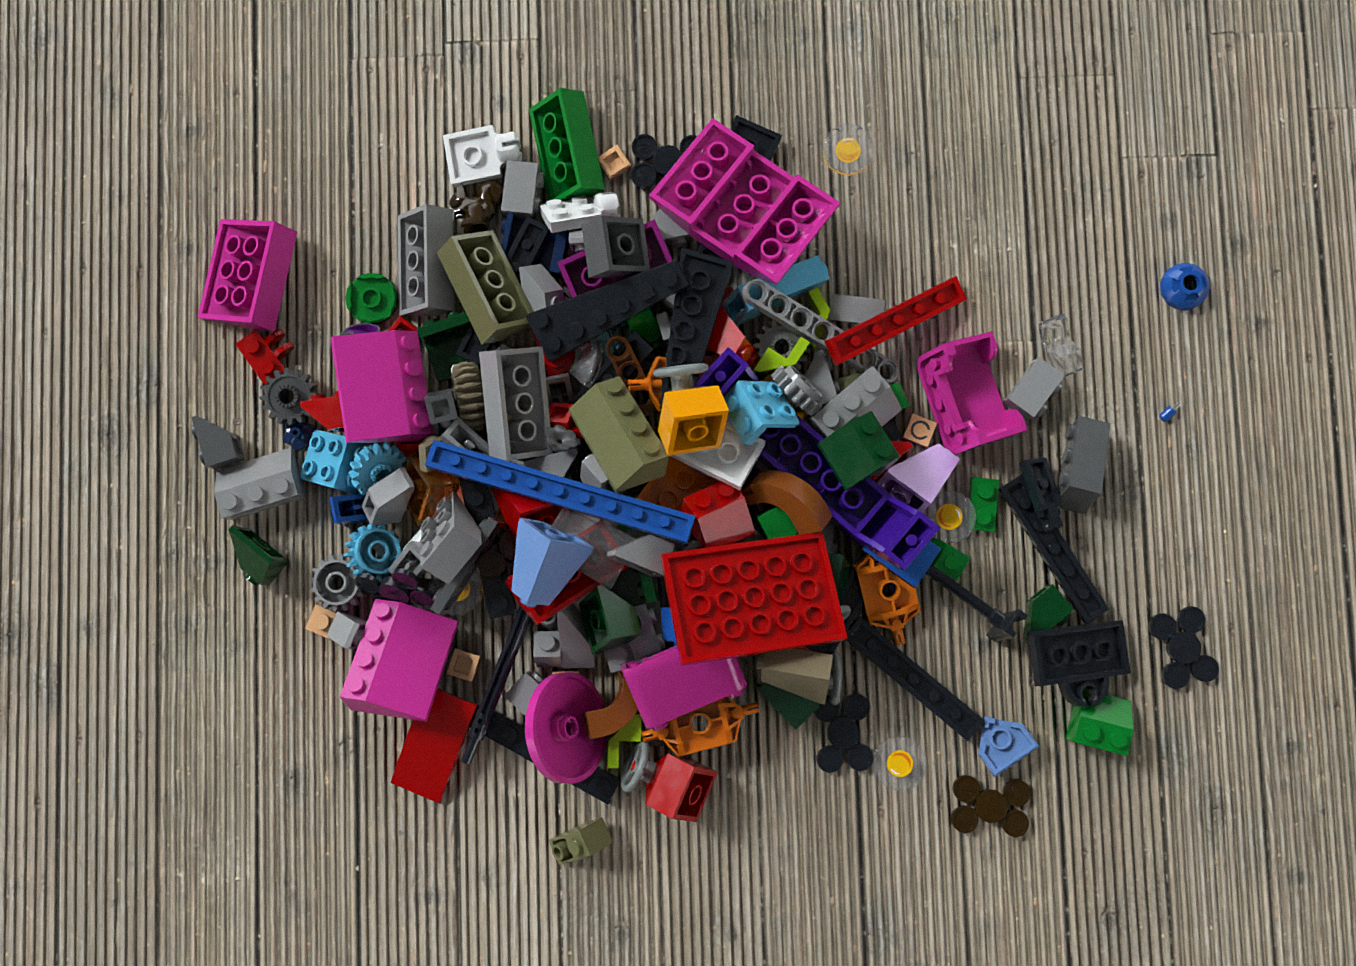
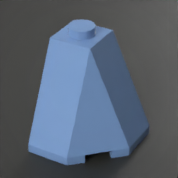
[511,518,594,607]

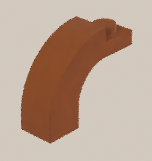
[740,470,833,535]
[582,670,638,740]

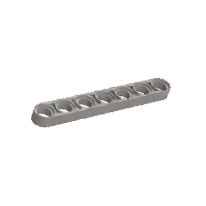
[742,279,898,383]

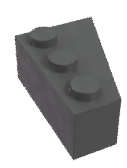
[1057,416,1111,514]

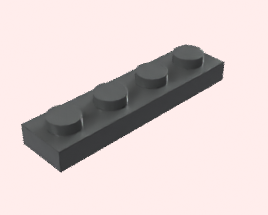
[430,517,506,615]

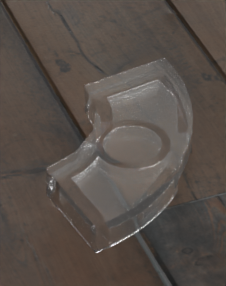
[569,336,602,388]

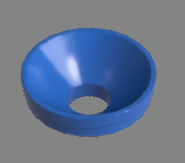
[1160,263,1210,310]

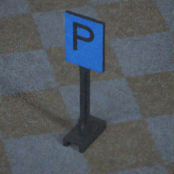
[862,541,1028,642]

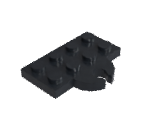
[1027,620,1131,707]

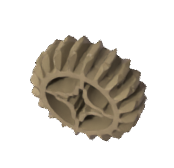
[451,361,487,433]

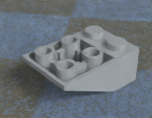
[420,491,482,584]

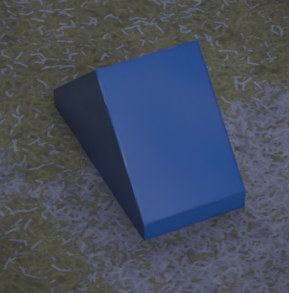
[329,493,368,526]

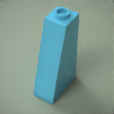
[723,255,830,326]

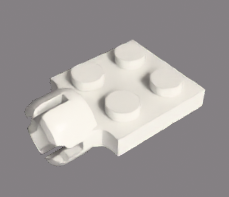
[443,125,522,187]
[539,192,621,233]

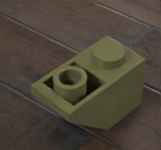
[548,817,613,865]

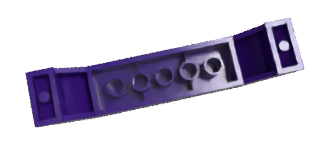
[694,347,940,571]

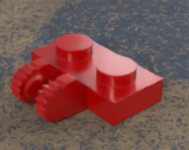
[235,329,295,386]

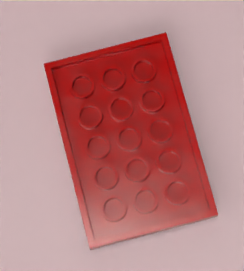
[660,532,847,666]

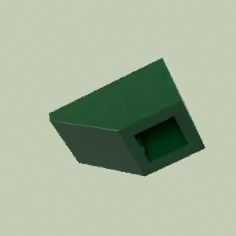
[1023,584,1074,643]

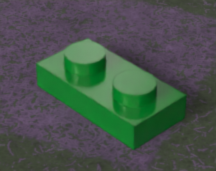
[966,477,999,532]

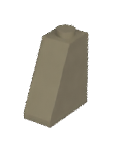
[757,648,833,704]

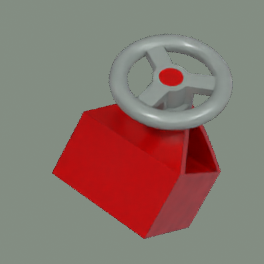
[621,740,718,822]

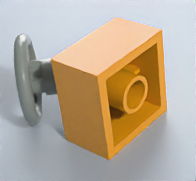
[653,363,729,456]

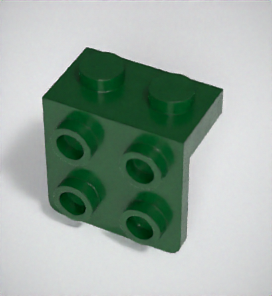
[416,311,481,382]

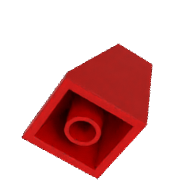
[705,306,760,371]

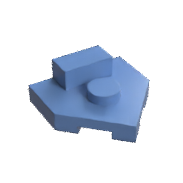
[978,716,1039,777]

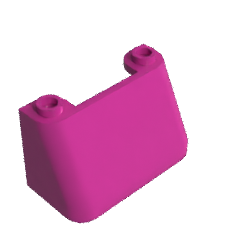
[917,331,1028,454]
[620,645,747,731]

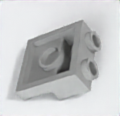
[604,604,666,673]

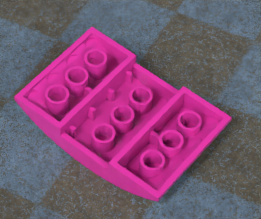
[649,118,840,285]

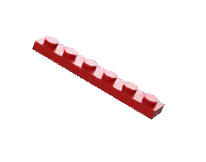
[824,276,967,365]

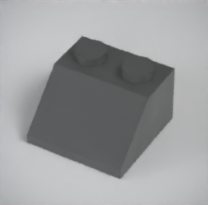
[581,216,650,278]

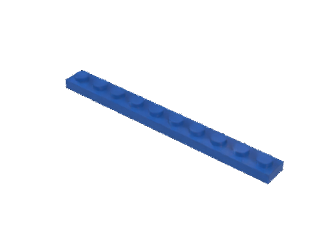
[425,440,696,544]

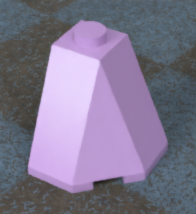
[877,443,960,512]

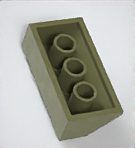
[437,230,533,345]
[569,376,669,493]

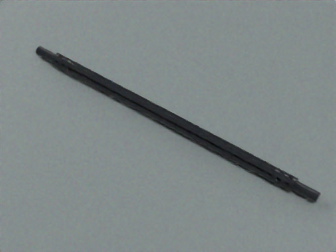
[461,441,592,765]

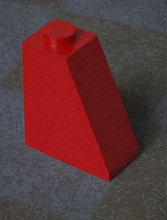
[491,463,569,543]

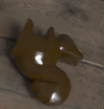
[449,180,504,234]

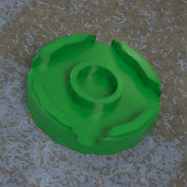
[345,273,399,325]

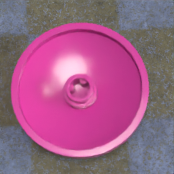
[525,672,607,784]

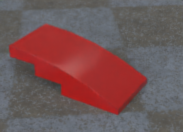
[390,688,478,803]

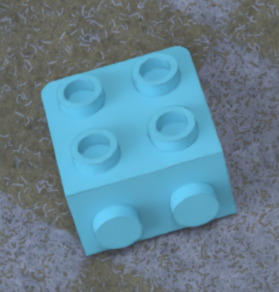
[724,381,799,445]
[300,430,370,494]

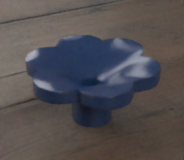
[283,419,315,451]

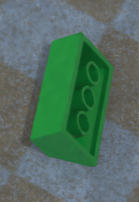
[529,88,605,201]

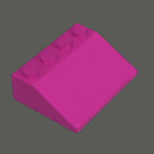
[197,219,297,331]
[330,330,434,443]
[340,599,459,722]

